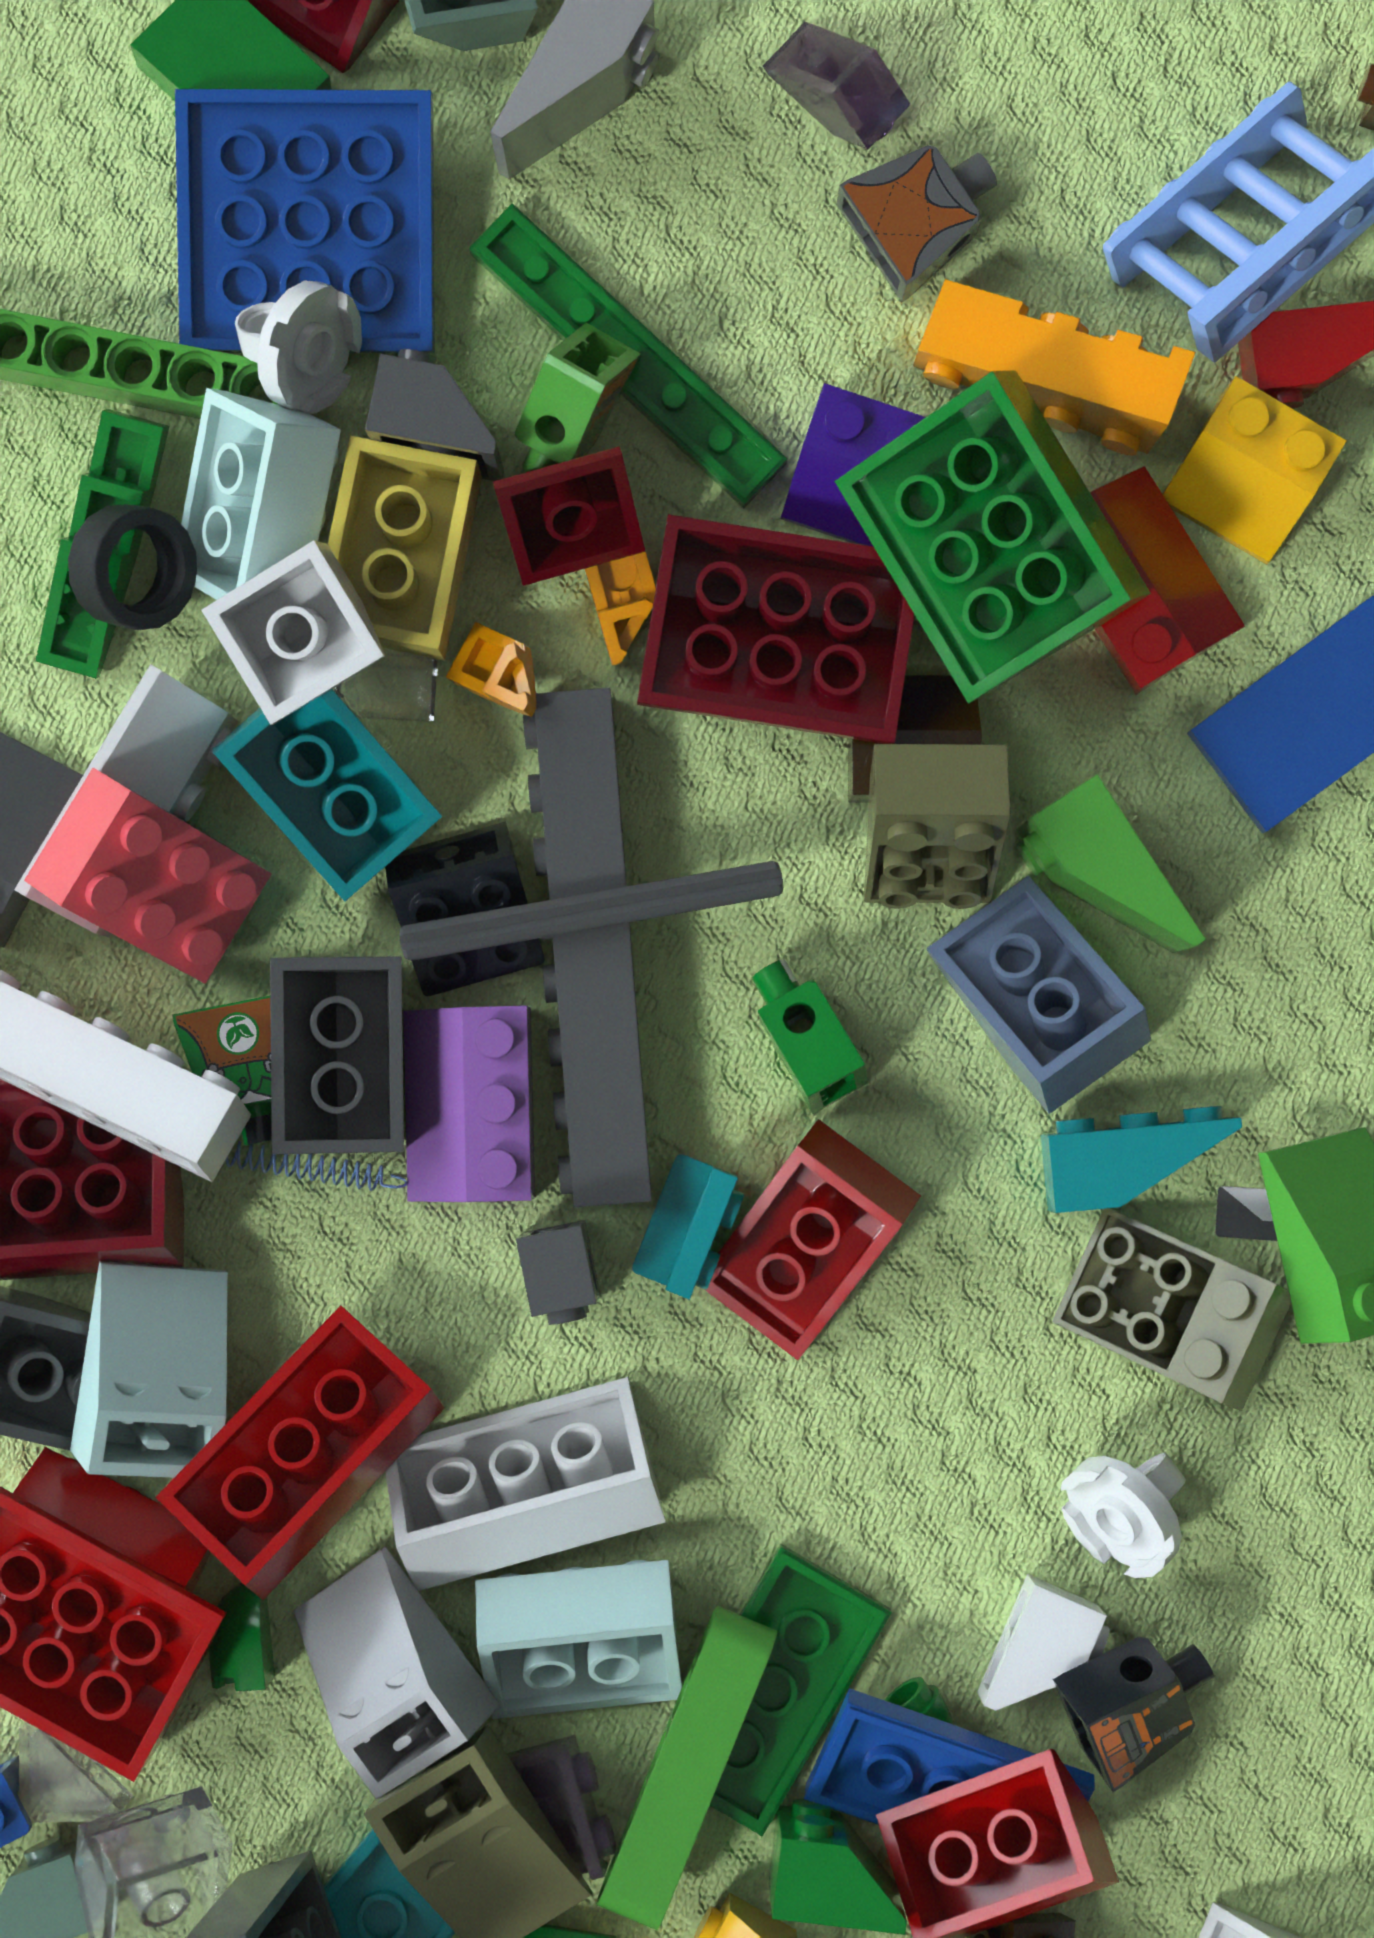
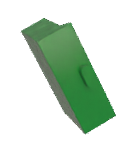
[130,0,332,116]

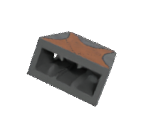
[836,145,997,303]

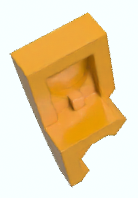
[585,550,656,666]
[446,622,536,717]

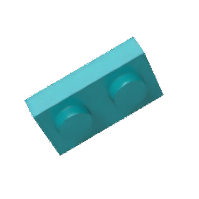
[632,1154,744,1300]

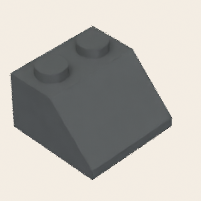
[365,349,504,481]

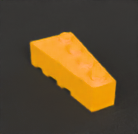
[913,279,1196,456]

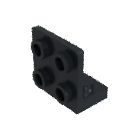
[385,821,545,996]

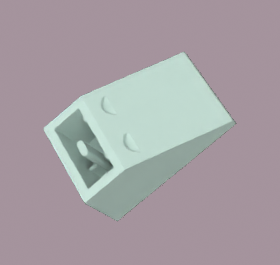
[70,1261,228,1478]

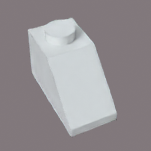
[977,1574,1110,1711]

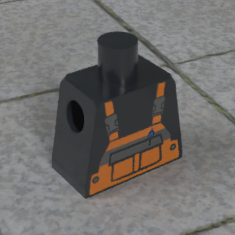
[1053,1637,1214,1792]

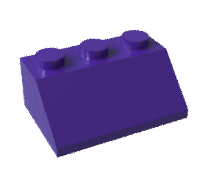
[780,383,926,547]

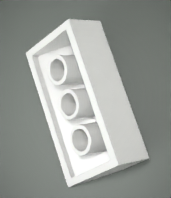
[14,664,238,937]
[385,1377,666,1591]

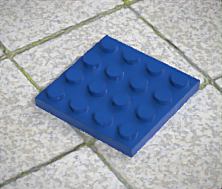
[175,89,435,353]

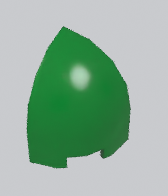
[208,1582,275,1691]

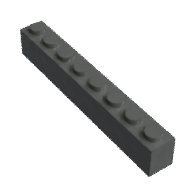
[523,688,652,1208]

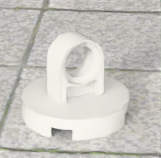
[235,281,362,413]
[1061,1452,1186,1578]

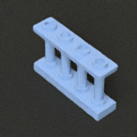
[1103,81,1374,363]

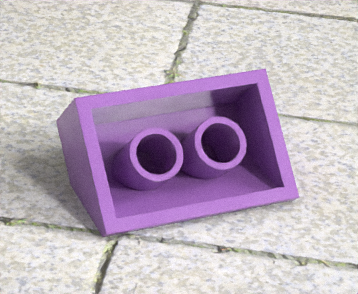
[403,1005,535,1202]

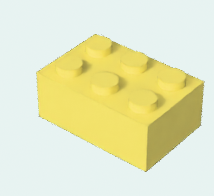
[328,435,482,661]

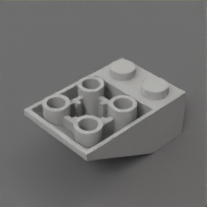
[294,1546,500,1799]

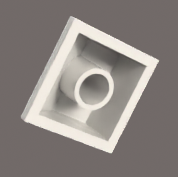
[201,540,385,725]

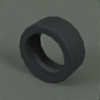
[68,504,197,630]

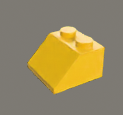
[1163,376,1347,565]

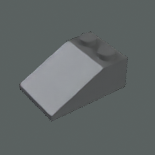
[490,0,660,180]

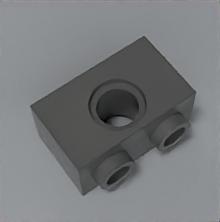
[516,1220,600,1325]

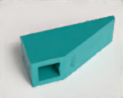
[1040,1106,1242,1213]

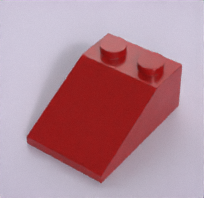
[704,1119,921,1360]

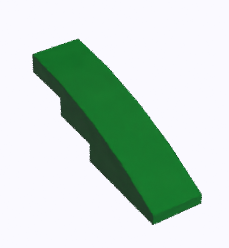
[35,409,170,679]

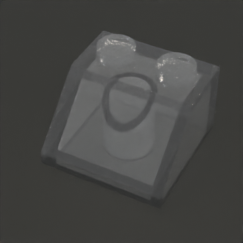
[74,1786,233,1938]

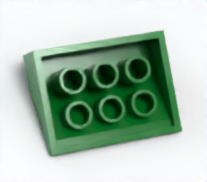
[834,370,1151,703]

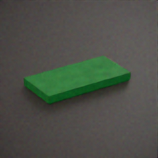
[710,1544,892,1836]

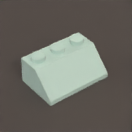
[181,388,341,600]
[475,1560,682,1719]

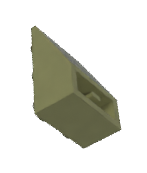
[864,744,1010,909]
[1052,1208,1291,1411]
[364,1725,593,1938]

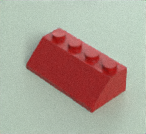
[155,1305,445,1600]

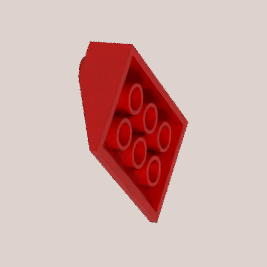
[0,1486,227,1782]

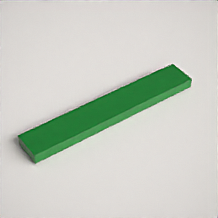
[469,203,788,508]

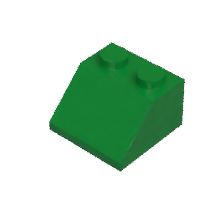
[769,1798,907,1935]

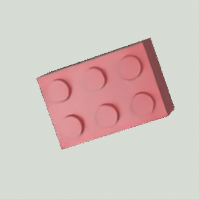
[24,768,272,984]

